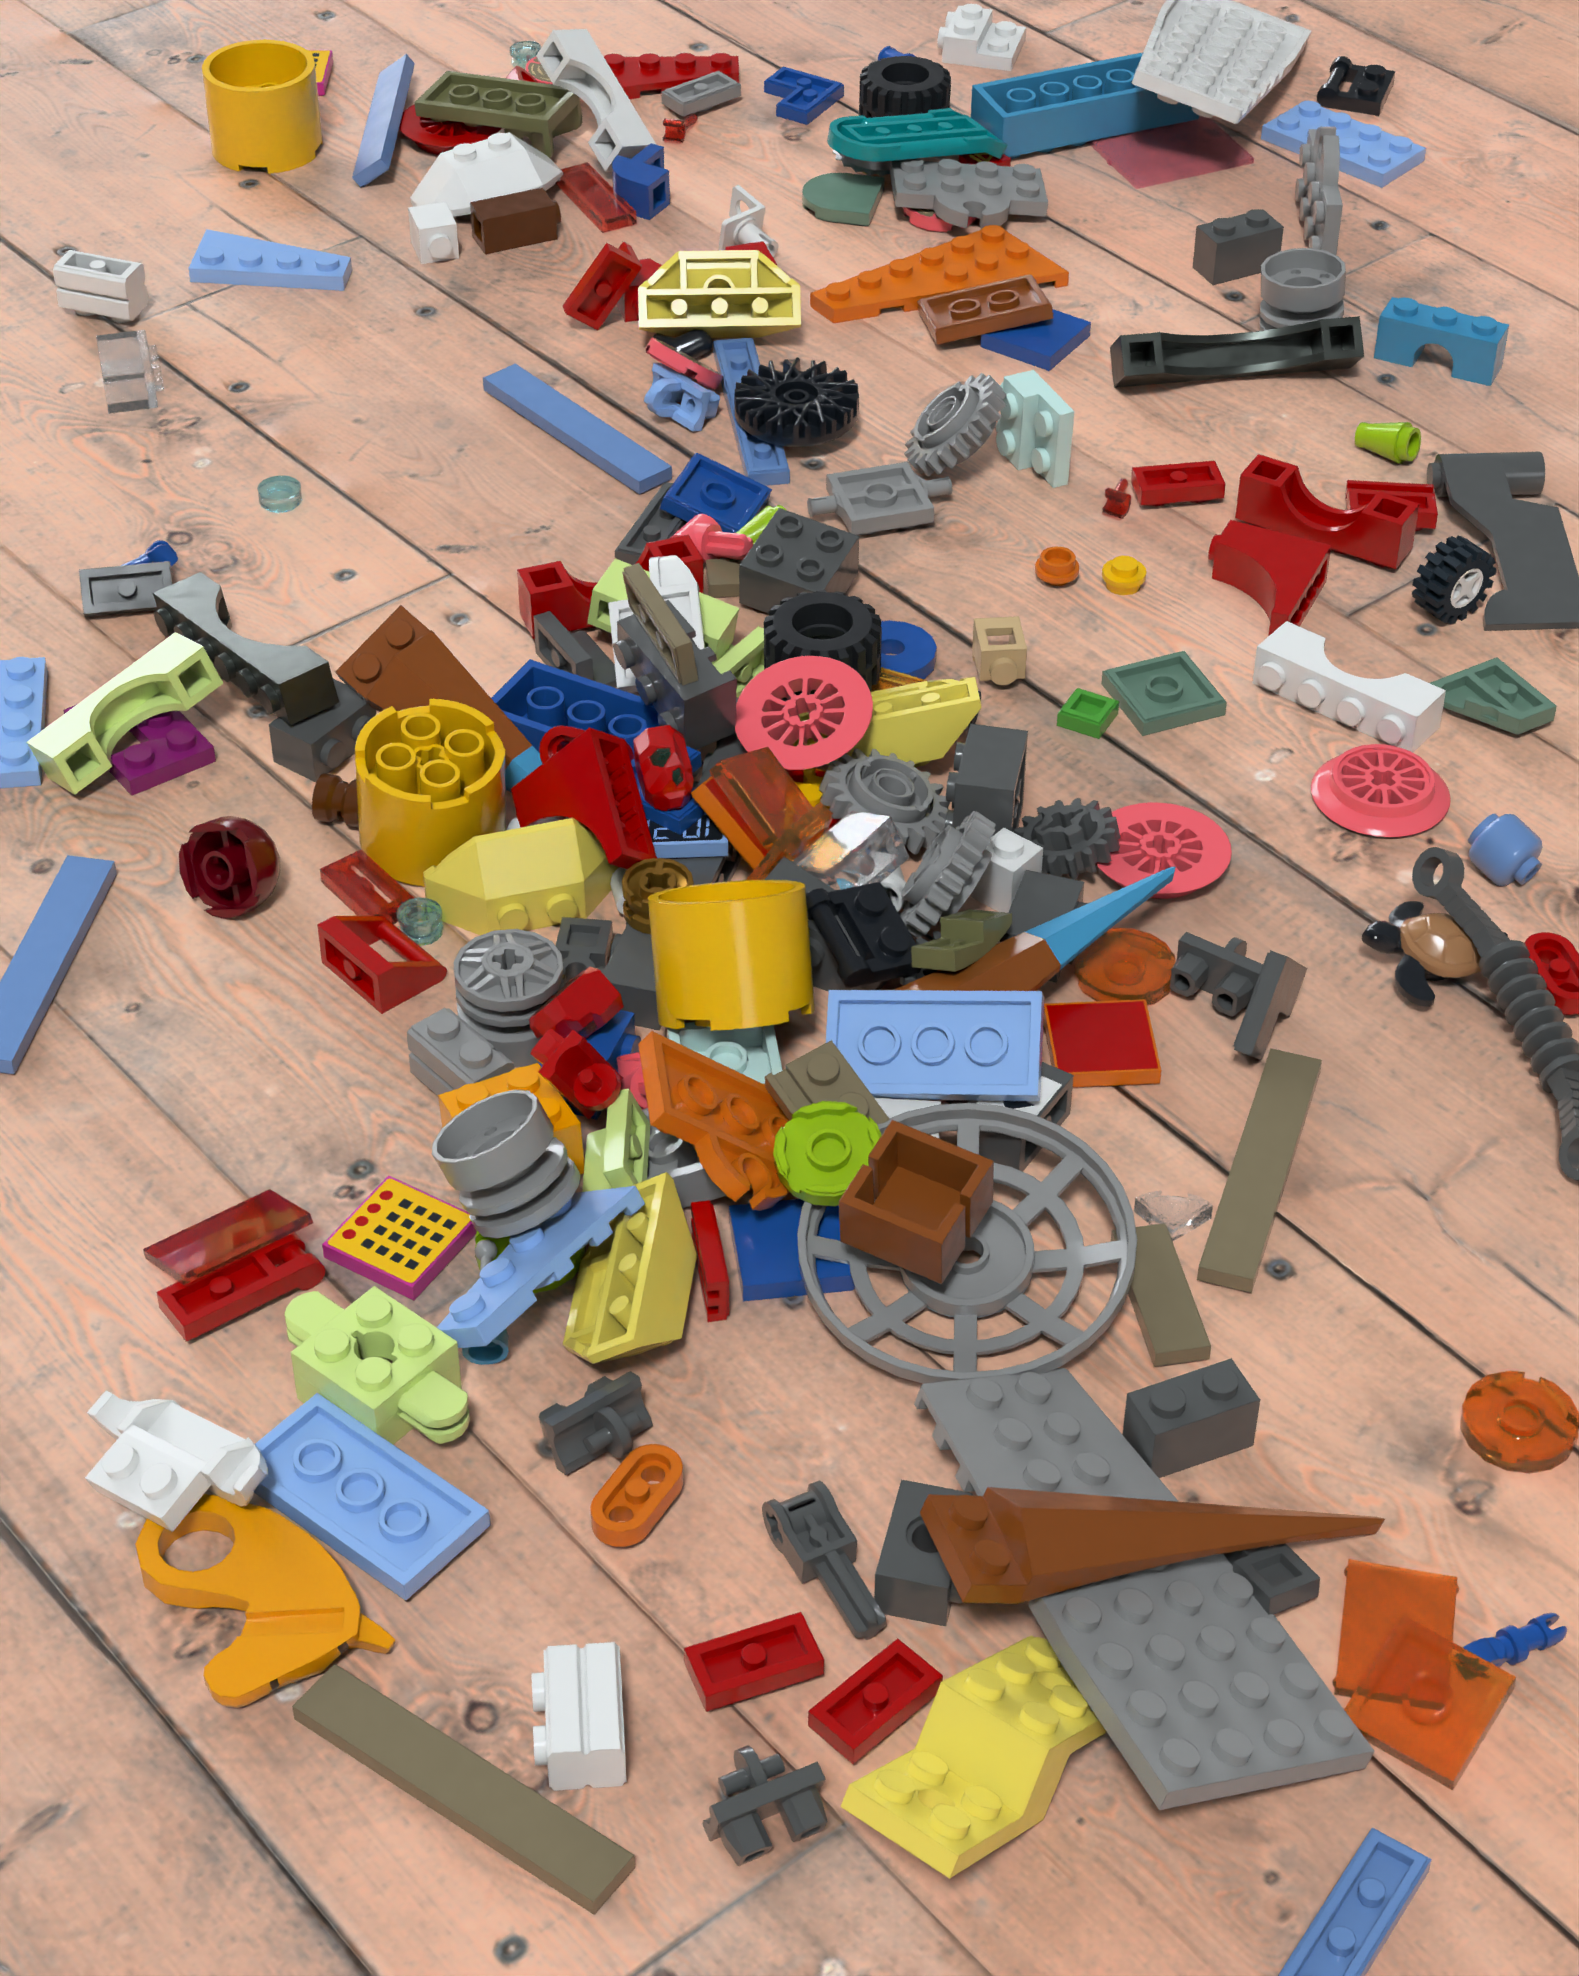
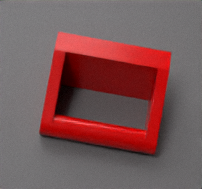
[317,916,447,1014]

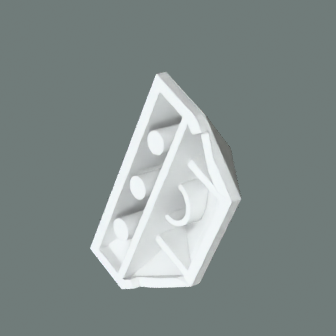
[410,132,563,217]

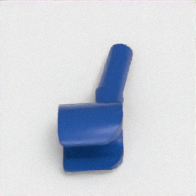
[121,540,178,567]

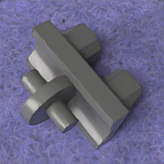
[1170,932,1263,1017]
[539,1371,653,1475]
[702,1745,827,1866]

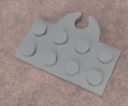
[1295,127,1343,255]
[890,158,1048,229]

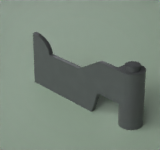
[1427,451,1579,631]

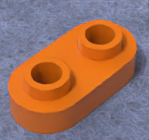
[590,1444,683,1547]

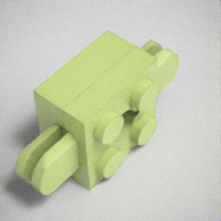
[284,1286,470,1445]

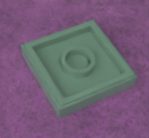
[1101,651,1227,736]

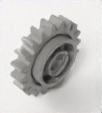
[904,373,1007,476]
[819,748,951,854]
[900,811,996,938]

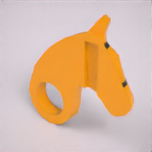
[135,1494,396,1708]

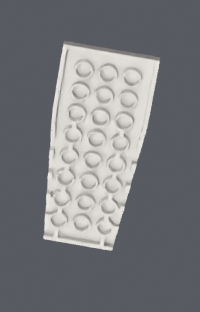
[1132,0,1311,124]

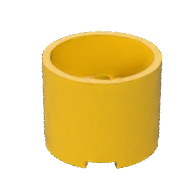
[202,39,323,174]
[355,699,506,886]
[648,880,815,1031]

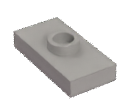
[661,71,741,117]

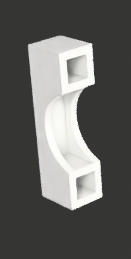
[536,29,656,172]
[1252,621,1446,752]

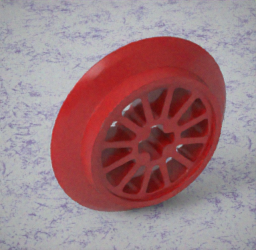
[399,104,502,155]

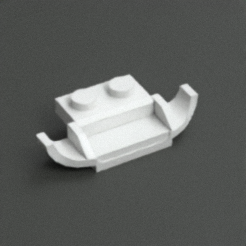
[608,555,705,693]
[85,1390,268,1532]

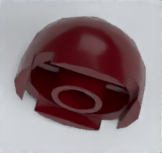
[179,816,280,919]

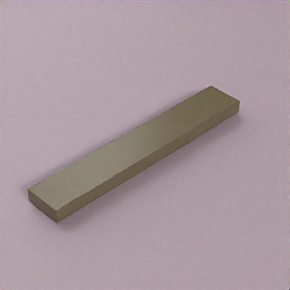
[1197,1048,1322,1293]
[292,1664,635,1915]

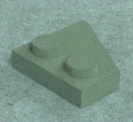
[1430,657,1557,735]

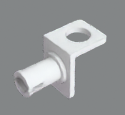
[718,185,779,257]

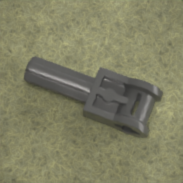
[762,1480,886,1640]

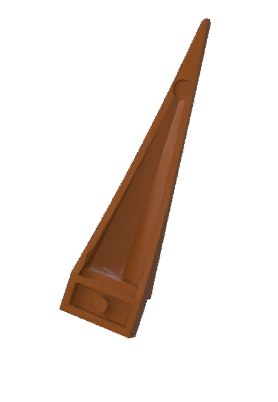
[920,1487,1385,1604]

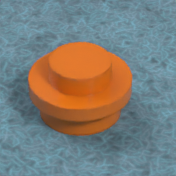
[1035,546,1079,586]

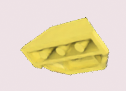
[638,250,801,338]
[793,677,982,767]
[423,818,619,935]
[563,1172,697,1364]

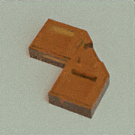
[747,802,833,880]

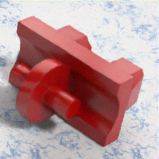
[530,1029,623,1119]

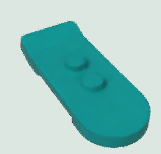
[827,108,1008,162]

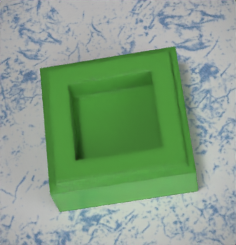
[1057,688,1119,739]

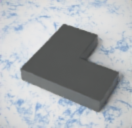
[1233,950,1308,1060]

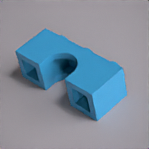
[1374,297,1509,386]

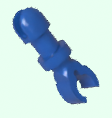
[1453,1613,1567,1682]

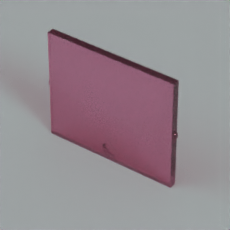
[1087,115,1254,189]

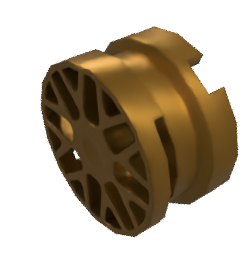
[622,858,694,934]

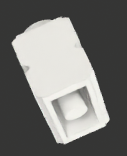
[53,250,148,323]
[532,1642,627,1791]

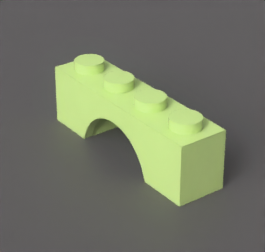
[27,632,223,794]

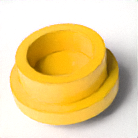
[1102,556,1147,595]

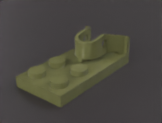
[414,71,582,158]

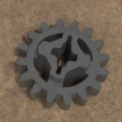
[1013,798,1121,879]

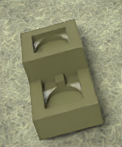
[911,909,1012,972]

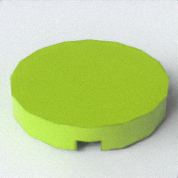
[773,1101,882,1206]

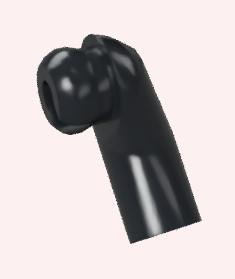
[653,330,713,359]

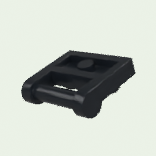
[1317,56,1395,116]
[806,882,922,988]

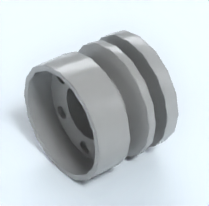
[1260,248,1346,331]
[453,929,564,1067]
[432,1090,580,1238]

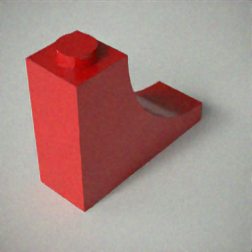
[1208,519,1331,636]
[511,727,657,869]

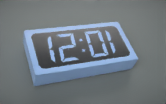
[646,813,728,858]

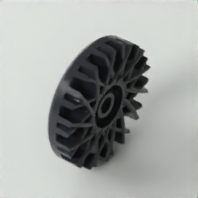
[734,357,859,447]

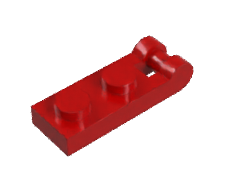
[156,1230,325,1342]

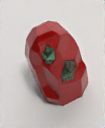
[633,725,694,811]
[529,967,624,1039]

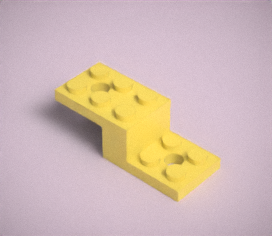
[841,1635,1106,1879]

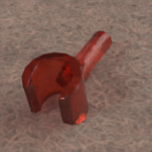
[663,114,698,142]
[1102,478,1131,519]

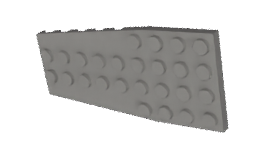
[914,1368,1375,1810]

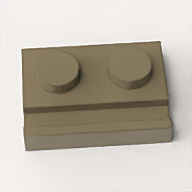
[765,1040,890,1124]

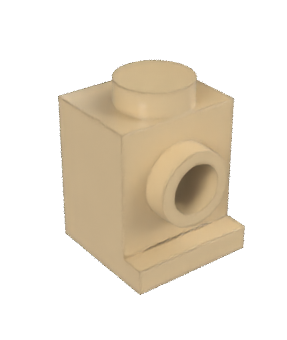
[972,616,1027,685]

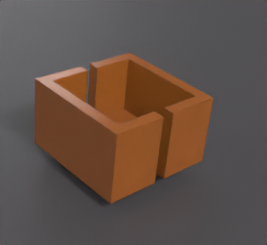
[839,1120,994,1284]

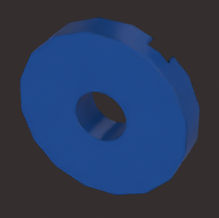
[879,620,937,685]

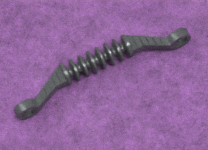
[1412,847,1579,1181]

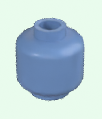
[1468,814,1543,886]

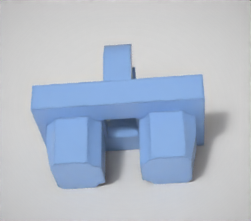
[644,363,720,432]

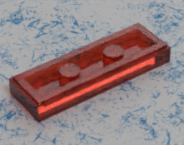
[555,162,637,233]

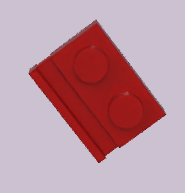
[1345,480,1438,531]

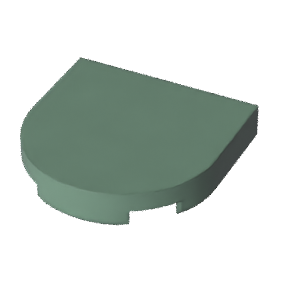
[802,173,885,226]

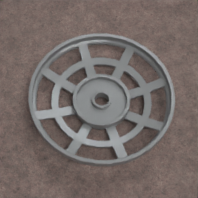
[797,1103,1137,1384]

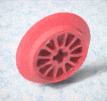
[734,656,873,770]
[1311,744,1451,837]
[1095,802,1232,899]

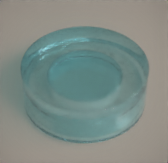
[258,475,302,513]

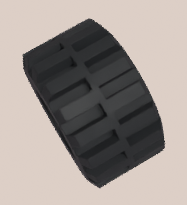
[859,56,951,118]
[764,590,882,695]

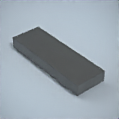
[615,482,687,565]

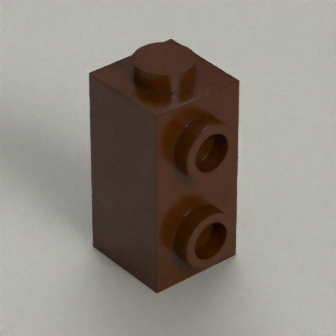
[470,188,561,255]

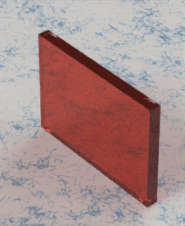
[143,1189,313,1285]

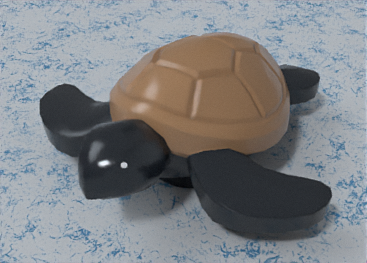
[1362,901,1508,1006]

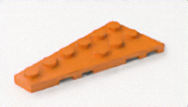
[810,225,1069,323]

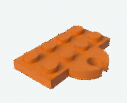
[638,1031,789,1211]

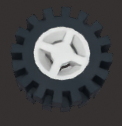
[1412,535,1496,624]

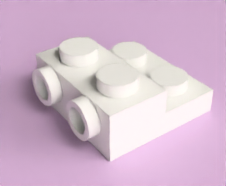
[937,4,1026,71]

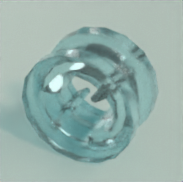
[509,41,541,69]
[397,897,444,946]

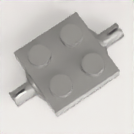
[807,462,952,535]

